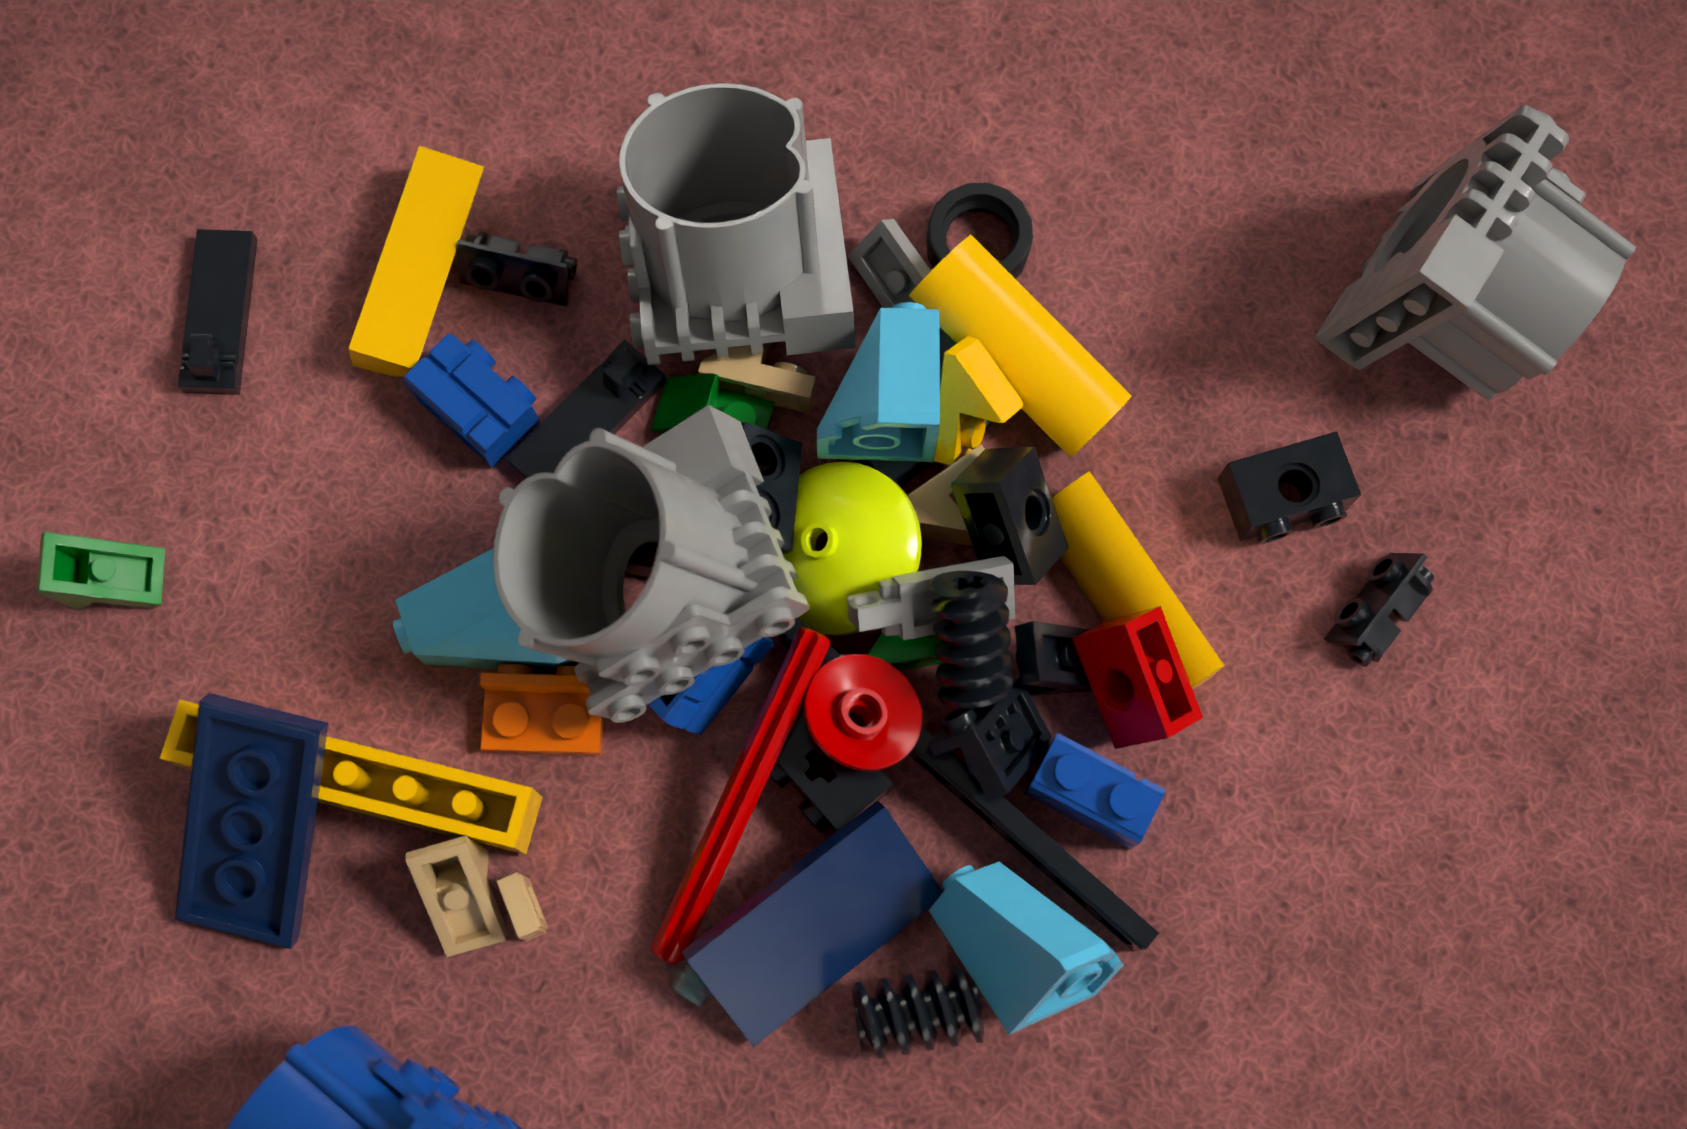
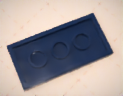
[175,693,329,949]
[682,800,943,1047]

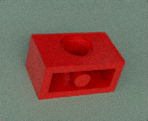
[1072,606,1203,749]

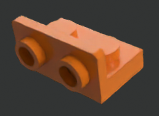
[480,664,604,756]

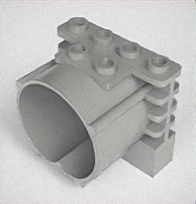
[617,83,856,365]
[1314,106,1636,401]
[493,405,809,723]

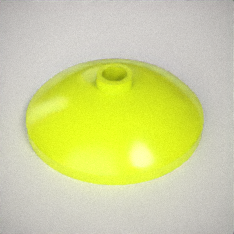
[783,462,922,636]

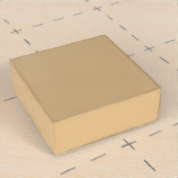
[497,872,549,941]

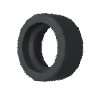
[926,183,1033,279]

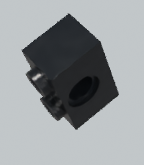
[1217,431,1361,544]
[951,446,1068,585]

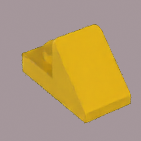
[934,336,1023,465]

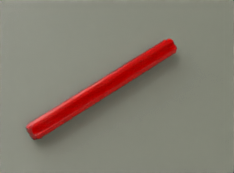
[651,628,830,965]

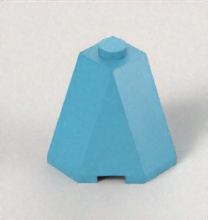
[817,302,940,462]
[393,548,575,673]
[929,862,1124,1035]

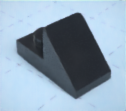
[1014,621,1092,696]

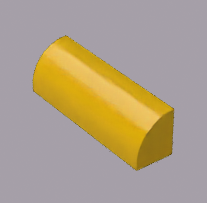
[348,146,484,377]
[909,234,1132,458]
[1052,471,1224,689]

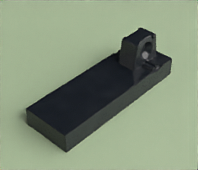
[178,229,258,395]
[506,339,666,479]

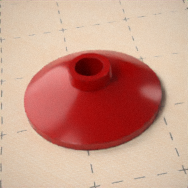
[804,654,922,771]

